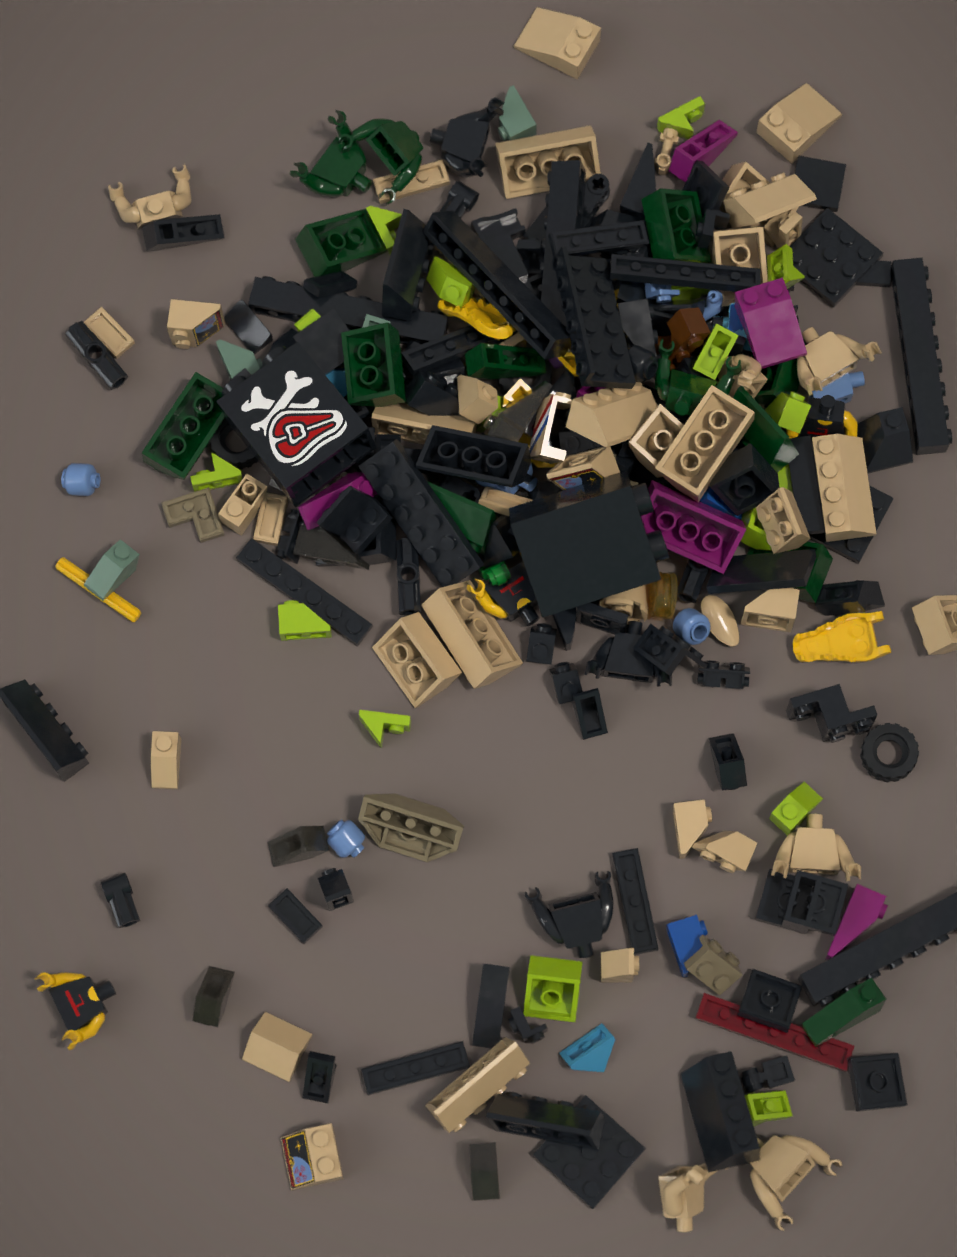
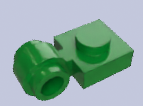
[478,561,511,586]

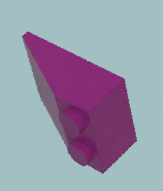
[735,277,807,369]

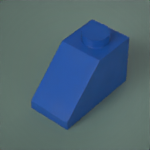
[666,915,708,978]

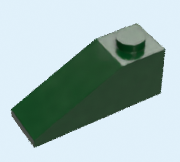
[465,343,546,379]
[801,978,886,1047]

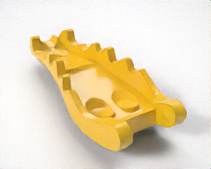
[437,297,516,340]
[793,611,892,663]

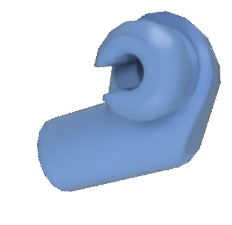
[703,290,723,321]

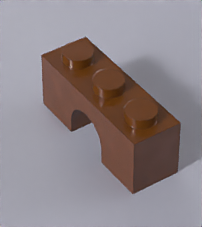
[655,307,711,374]

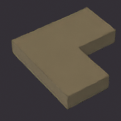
[161,487,225,543]

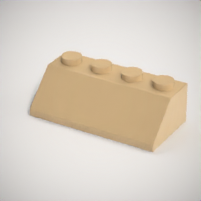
[495,126,601,199]
[566,381,658,448]
[655,385,755,502]
[371,403,477,444]
[812,434,876,542]
[421,580,523,689]
[425,1037,530,1133]

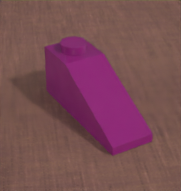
[669,120,738,183]
[298,472,377,530]
[825,884,888,960]

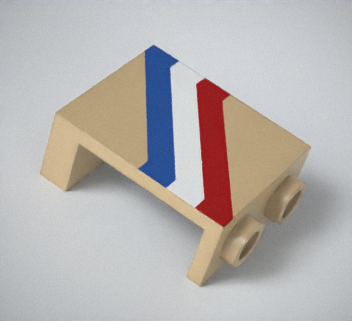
[529,392,572,464]

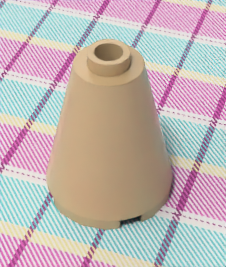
[598,585,648,623]

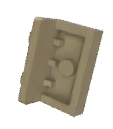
[684,935,743,995]

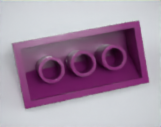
[642,480,746,574]

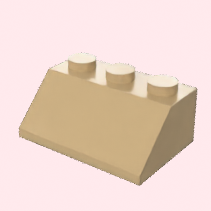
[723,172,817,229]
[372,612,462,708]

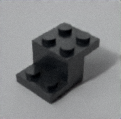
[786,684,878,743]
[755,869,848,936]

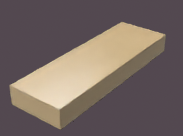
[373,160,450,204]

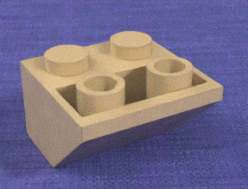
[756,487,811,554]

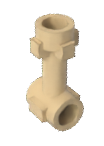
[654,128,679,175]

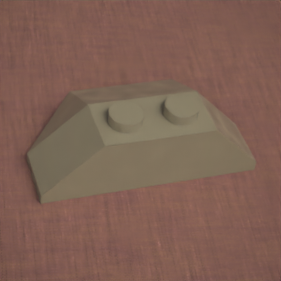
[358,794,464,862]

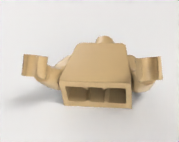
[108,164,191,229]
[797,327,882,396]
[717,354,768,398]
[771,814,861,881]
[750,1135,842,1231]
[659,1163,729,1232]

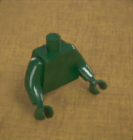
[290,110,372,197]
[338,119,423,205]
[655,339,742,416]

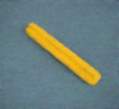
[55,557,141,622]

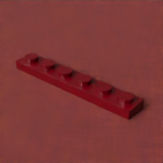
[695,993,855,1072]

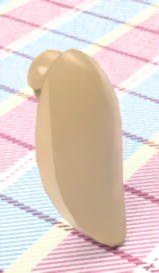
[701,595,739,647]

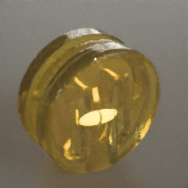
[648,571,678,619]

